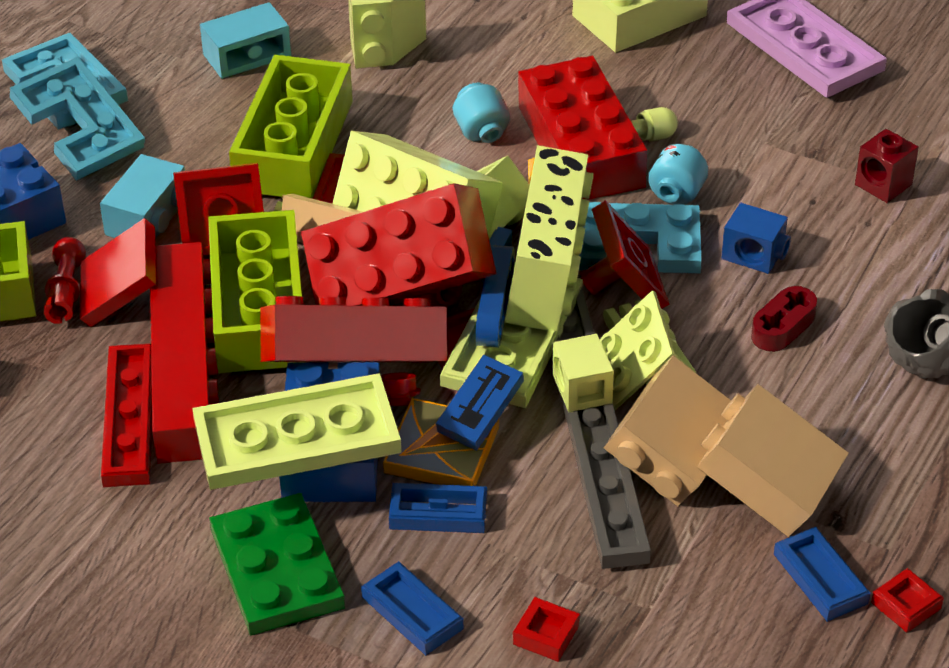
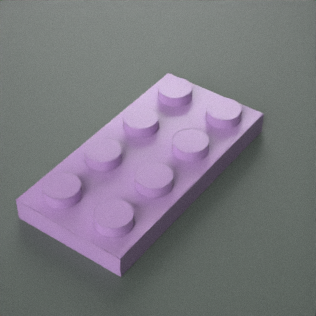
[727,0,887,98]

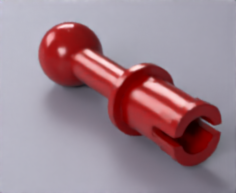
[44,237,86,324]

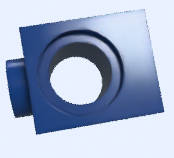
[721,202,791,274]

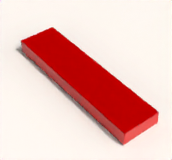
[101,343,152,487]

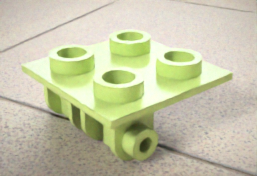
[600,290,684,411]

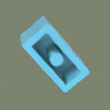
[200,2,291,79]
[100,154,185,239]

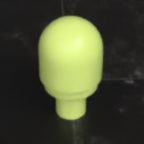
[631,107,678,141]

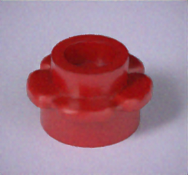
[381,372,421,406]

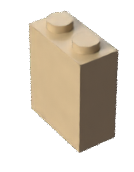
[604,355,731,506]
[697,384,849,537]

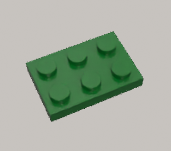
[209,493,345,636]

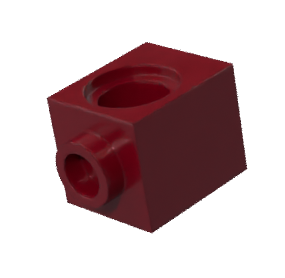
[855,129,919,203]

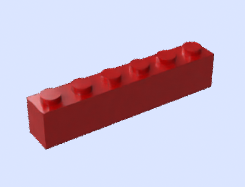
[150,242,219,464]

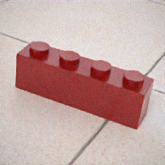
[260,296,447,363]

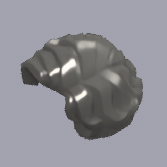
[884,289,949,379]

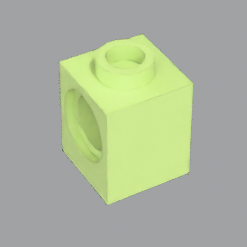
[553,334,614,412]

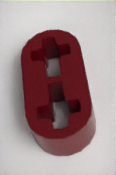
[751,286,817,352]

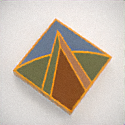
[383,398,499,486]

